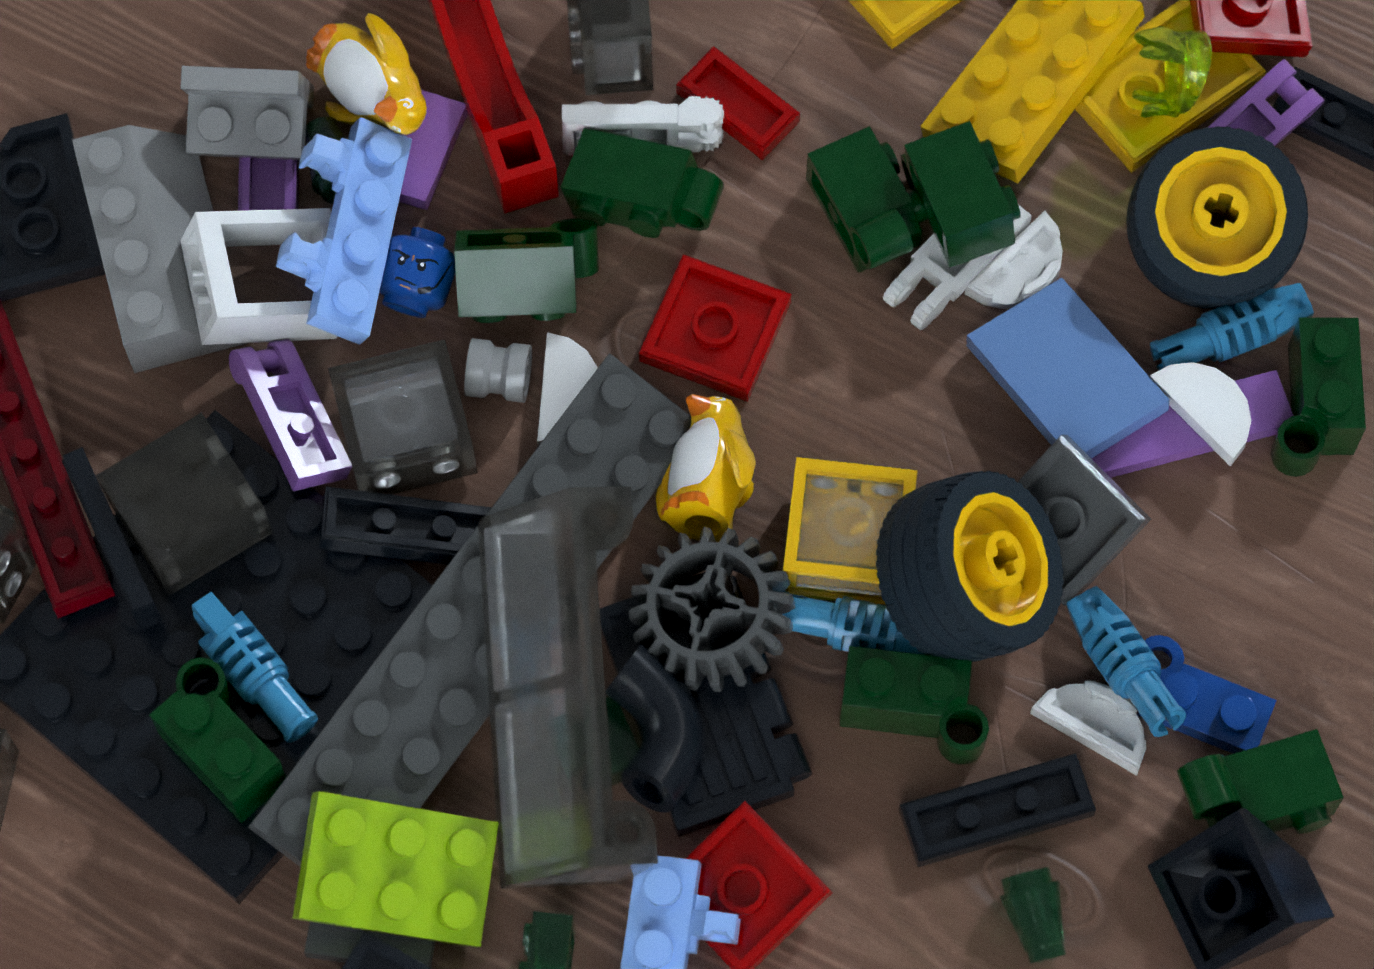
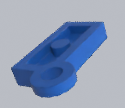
[1137,635,1277,754]

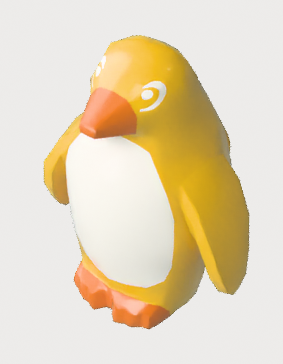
[306,13,427,135]
[656,394,756,542]

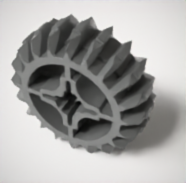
[629,527,795,693]

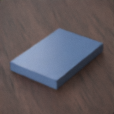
[967,278,1170,459]

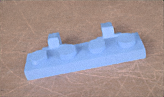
[275,117,412,345]
[620,853,741,969]

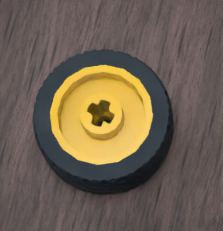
[1126,126,1308,309]
[876,471,1064,662]

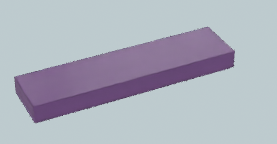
[1092,370,1293,478]

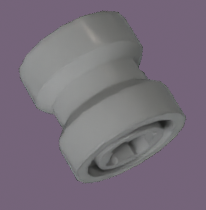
[464,338,532,403]

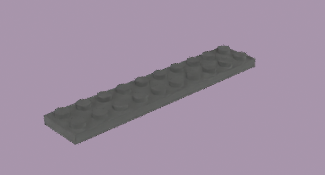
[248,353,691,867]

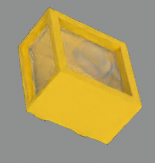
[783,457,917,605]

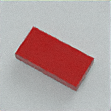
[676,46,800,161]

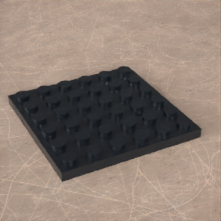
[0,410,432,904]

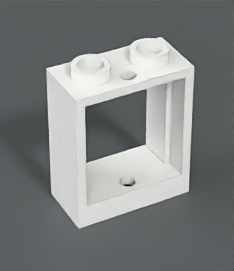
[180,208,338,345]

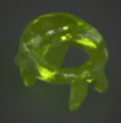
[1132,27,1212,118]

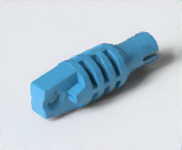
[1150,283,1314,371]
[1066,586,1187,737]
[782,591,925,655]
[192,592,318,743]

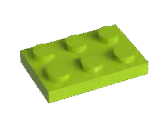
[292,791,499,948]

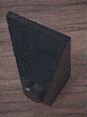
[1147,808,1335,969]

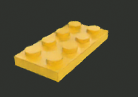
[920,0,1145,184]

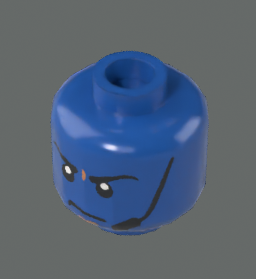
[379,227,456,318]

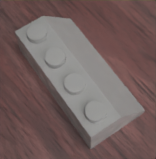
[72,125,247,373]

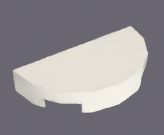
[965,211,1063,309]
[537,332,598,446]
[1150,362,1252,467]
[1030,680,1146,776]

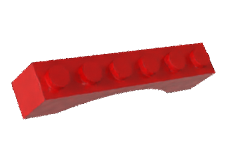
[428,0,559,214]

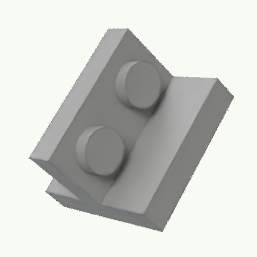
[181,66,314,160]

